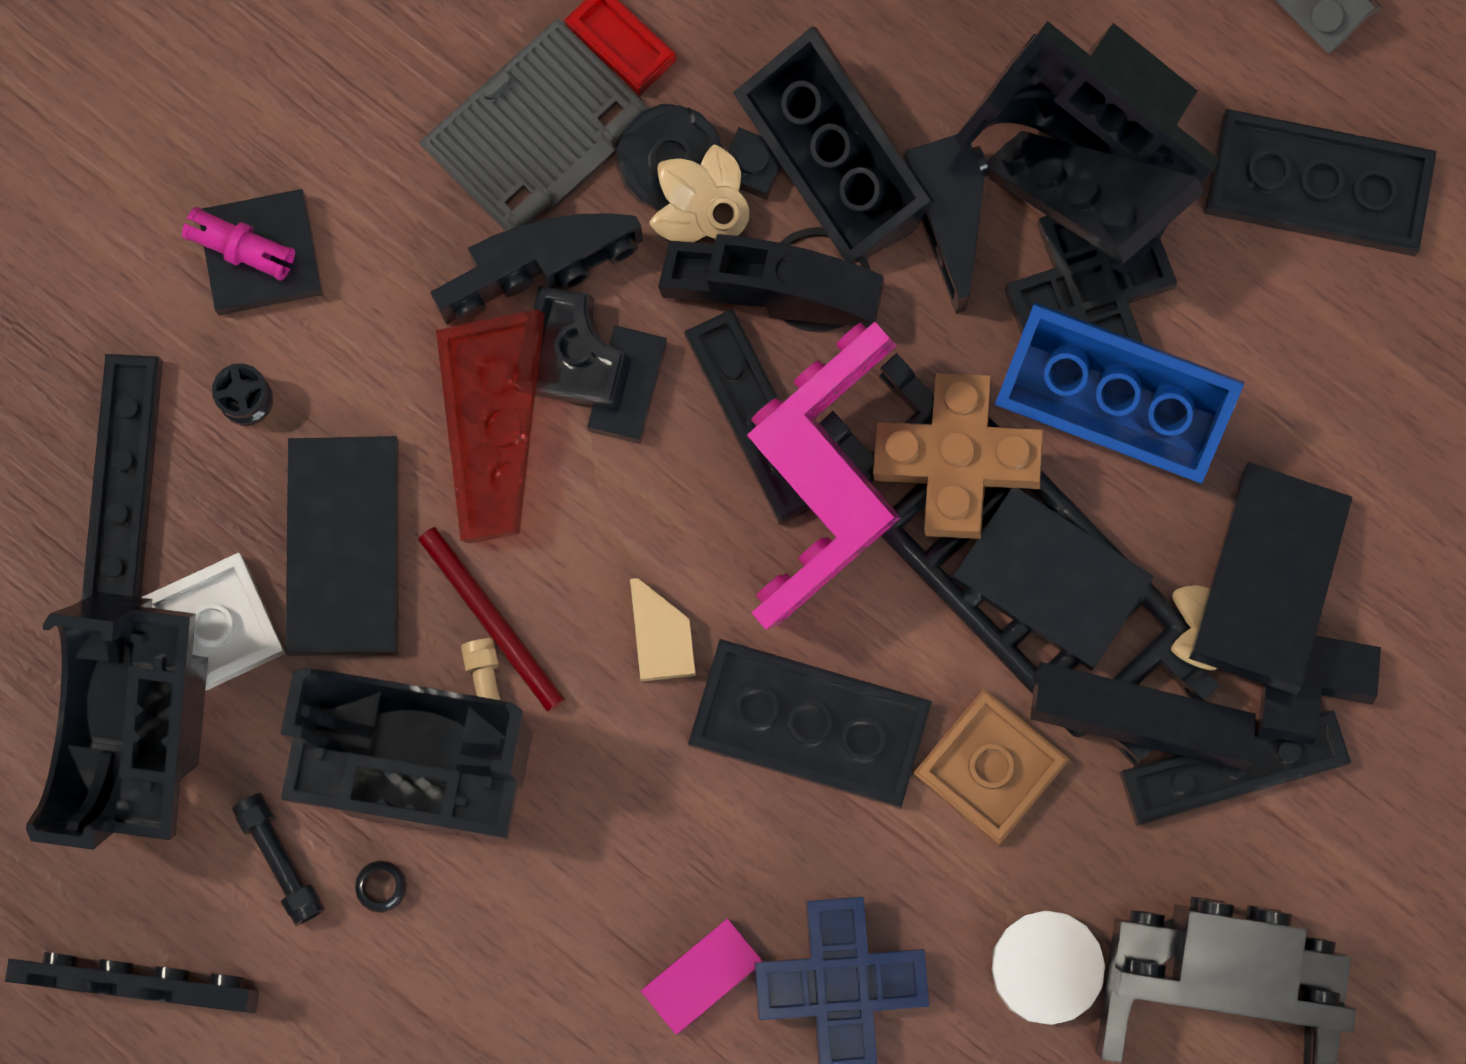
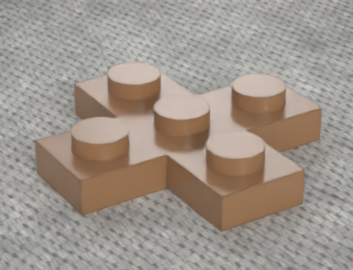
[873,373,1043,539]

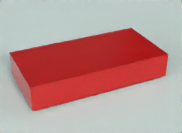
[564,0,676,96]

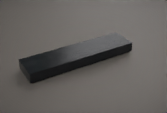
[684,309,812,525]
[1030,662,1256,771]
[1120,710,1351,826]

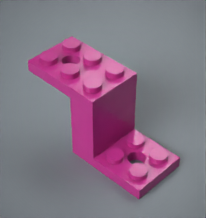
[747,322,902,630]

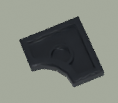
[513,286,631,409]

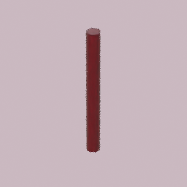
[418,527,565,713]

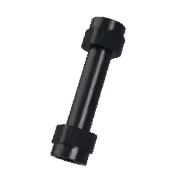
[232,793,325,926]

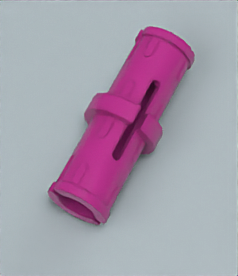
[182,207,295,281]

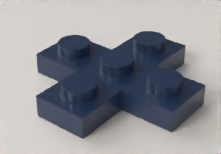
[754,897,929,1064]

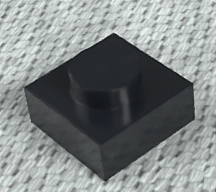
[728,127,782,200]

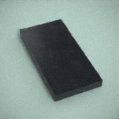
[1205,109,1437,257]
[286,436,399,656]
[1189,462,1353,695]
[688,639,932,809]

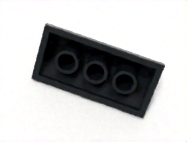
[733,26,934,264]

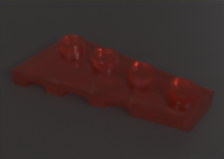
[436,309,545,544]

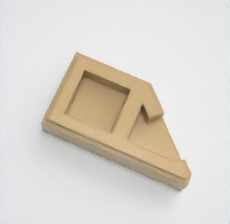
[630,578,696,682]

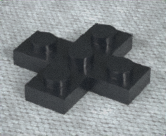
[1005,216,1177,343]

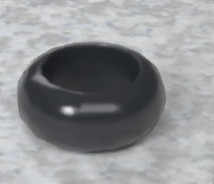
[355,860,407,913]

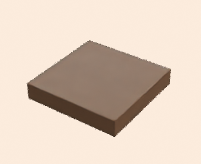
[912,689,1070,846]

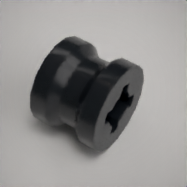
[212,363,273,426]

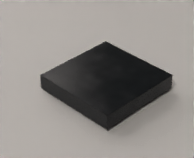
[200,189,324,316]

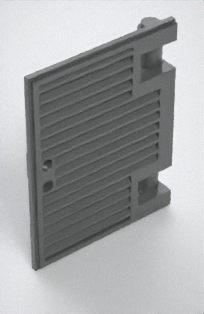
[419,18,649,231]

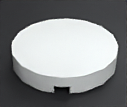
[991,911,1105,1025]

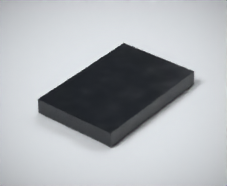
[952,488,1154,671]

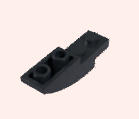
[430,213,643,325]
[658,234,885,327]

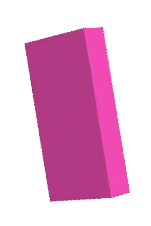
[641,918,763,1035]

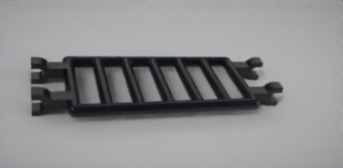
[819,353,1220,766]

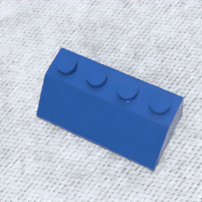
[995,302,1244,484]

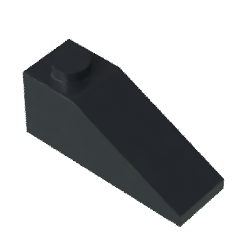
[904,134,989,313]

